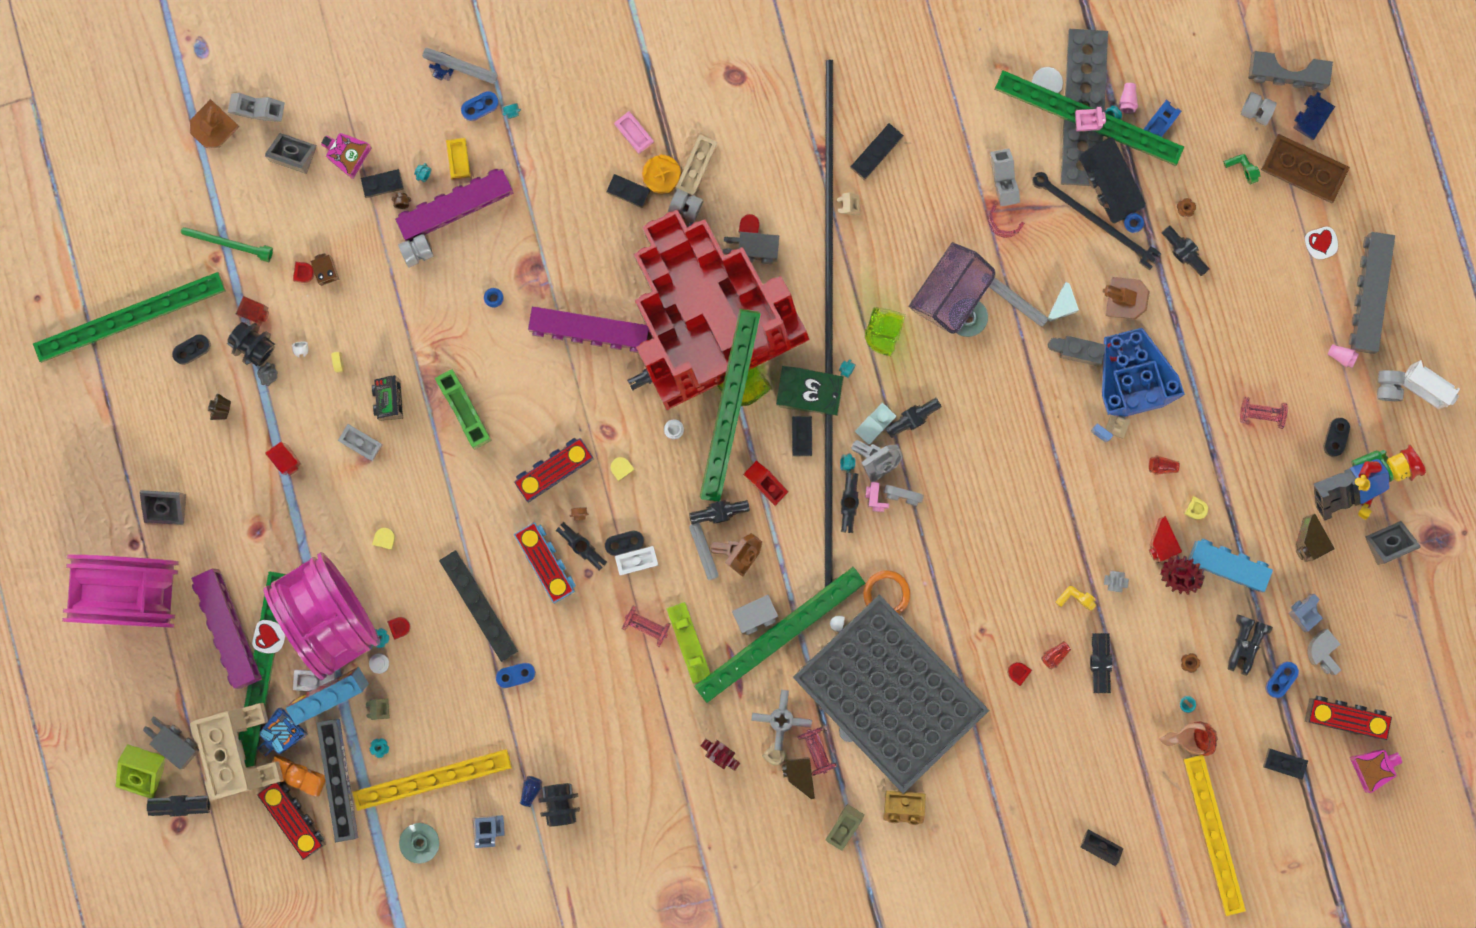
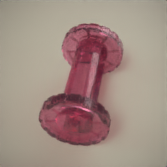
[1240,397,1288,429]
[622,605,671,648]
[797,727,837,776]

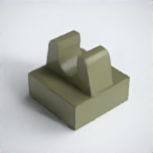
[366,699,390,720]

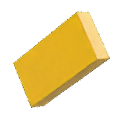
[446,138,471,180]

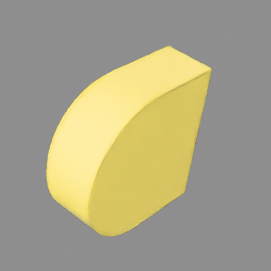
[331,352,344,373]
[611,457,635,481]
[1184,496,1208,520]
[372,528,395,550]

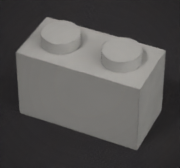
[732,595,778,635]

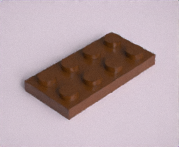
[1261,134,1350,203]

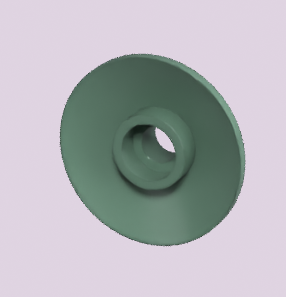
[949,299,988,337]
[399,823,440,863]

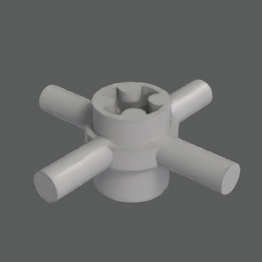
[751,690,812,751]

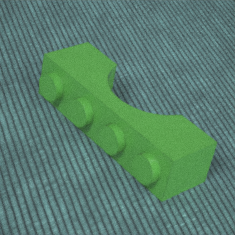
[435,369,492,450]

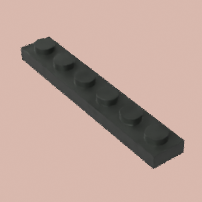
[439,550,519,662]

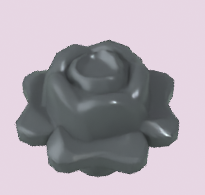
[257,362,278,386]

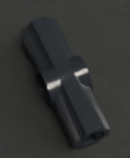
[1090,633,1112,693]
[147,795,210,817]

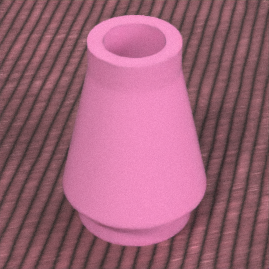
[1118,83,1138,114]
[1327,344,1359,368]

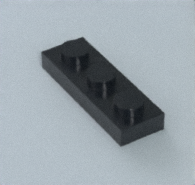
[850,123,904,180]

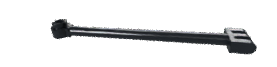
[1032,172,1161,270]

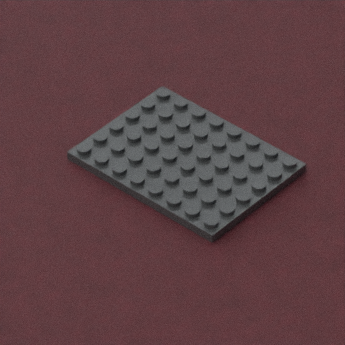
[793,594,990,794]

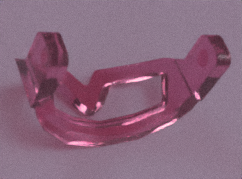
[988,205,1024,238]

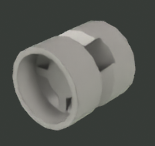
[1240,92,1277,126]
[668,189,703,223]
[398,233,434,268]
[1377,370,1405,401]

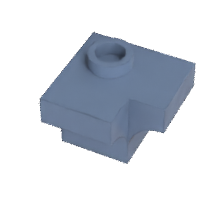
[1288,594,1323,632]
[473,815,505,848]

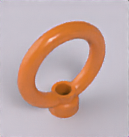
[863,570,910,614]

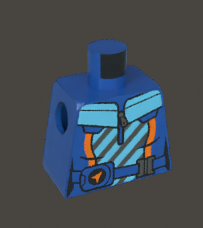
[258,707,308,756]

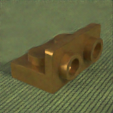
[883,790,926,825]

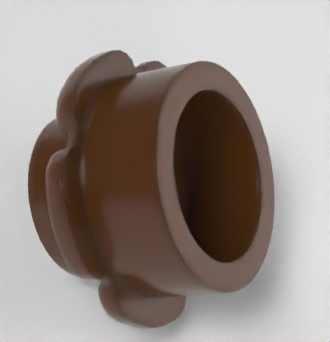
[392,193,411,209]

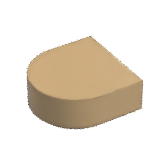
[762,742,786,766]

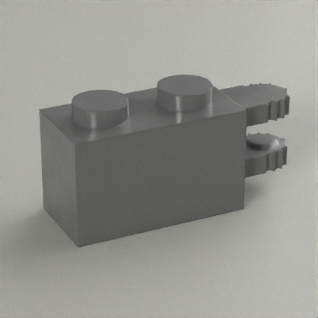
[723,232,780,264]
[1048,336,1106,366]
[143,716,199,770]

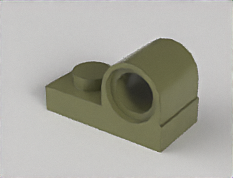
[825,804,865,851]

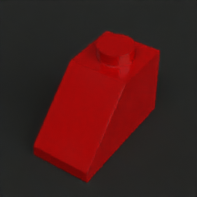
[265,441,301,476]
[743,460,789,506]
[1149,516,1182,563]

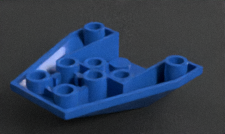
[1102,328,1185,417]

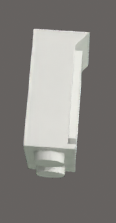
[1403,360,1460,409]

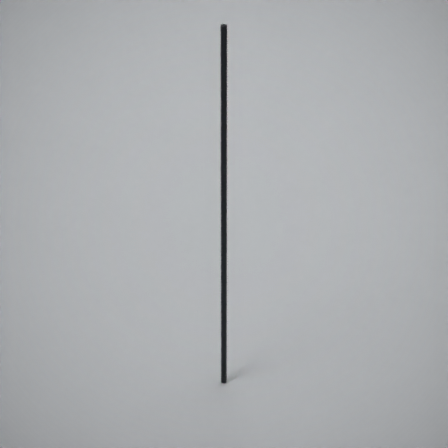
[825,60,833,587]

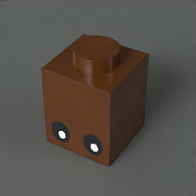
[310,253,340,286]

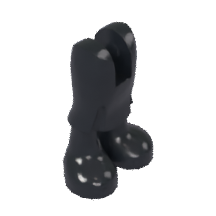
[1227,614,1273,676]

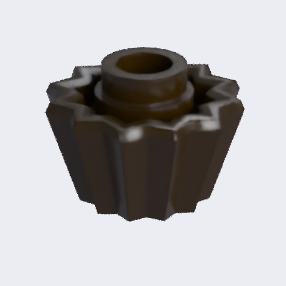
[207,394,231,420]

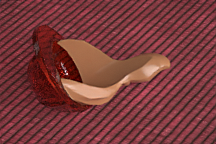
[1159,721,1218,756]

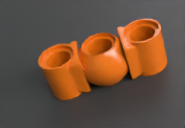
[272,755,326,797]

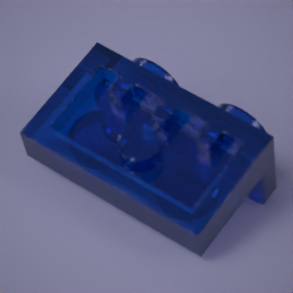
[1293,92,1335,140]

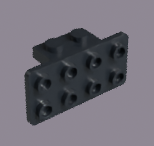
[1079,138,1146,223]

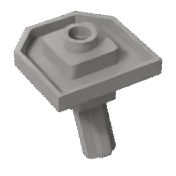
[851,440,903,482]

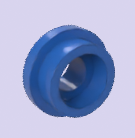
[1124,213,1144,233]
[484,288,504,308]

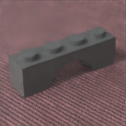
[1248,51,1333,91]

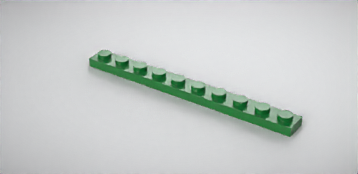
[994,70,1184,166]
[33,272,226,363]
[700,309,761,502]
[694,567,866,703]
[238,571,286,768]

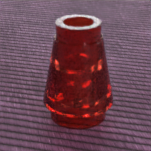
[1149,455,1180,475]
[1041,641,1071,670]

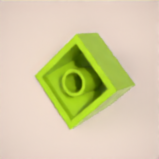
[115,744,165,798]

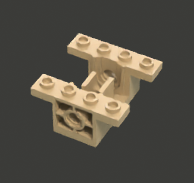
[190,703,284,801]

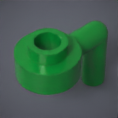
[1223,154,1261,185]

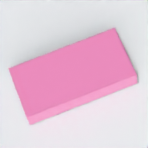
[614,111,654,154]

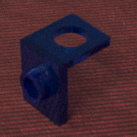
[429,52,454,81]

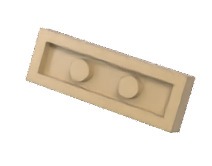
[676,134,717,196]

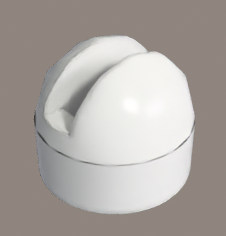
[292,342,309,358]
[830,616,845,632]

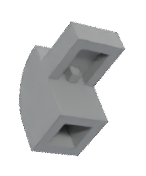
[1307,629,1341,675]

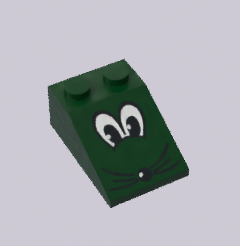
[776,366,844,416]

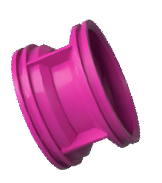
[263,552,380,680]
[62,554,179,628]

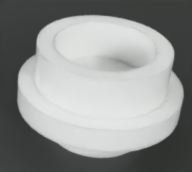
[664,419,684,439]
[369,654,389,674]

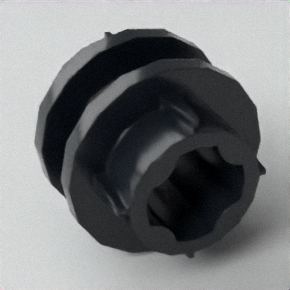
[227,322,275,366]
[539,783,580,827]

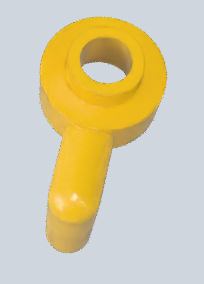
[1055,586,1096,611]

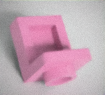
[1075,107,1106,131]
[865,482,889,512]

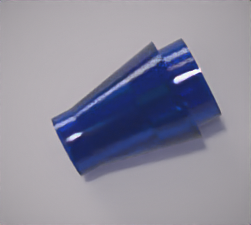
[519,776,542,807]

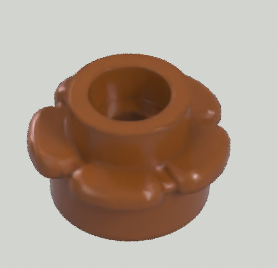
[1177,198,1196,217]
[569,507,589,520]
[1181,653,1200,673]

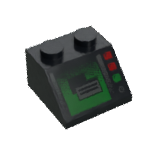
[372,375,403,421]

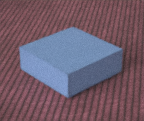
[1091,423,1113,443]

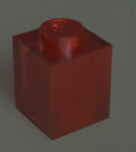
[236,296,269,326]

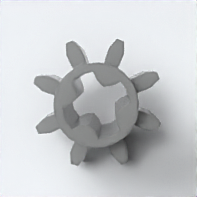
[1104,571,1129,593]

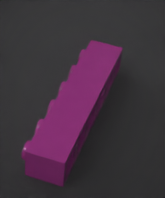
[395,169,514,242]
[528,306,649,353]
[191,568,262,689]

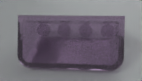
[908,242,995,334]

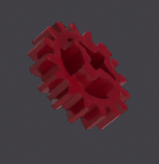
[1160,555,1205,595]
[700,738,740,771]

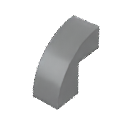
[228,93,285,122]
[990,149,1020,206]

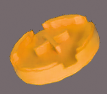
[642,154,681,194]

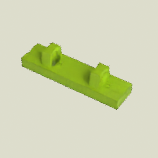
[666,602,710,684]

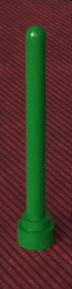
[181,227,273,262]

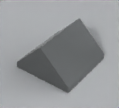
[265,133,317,174]
[140,490,186,525]
[1365,521,1421,565]

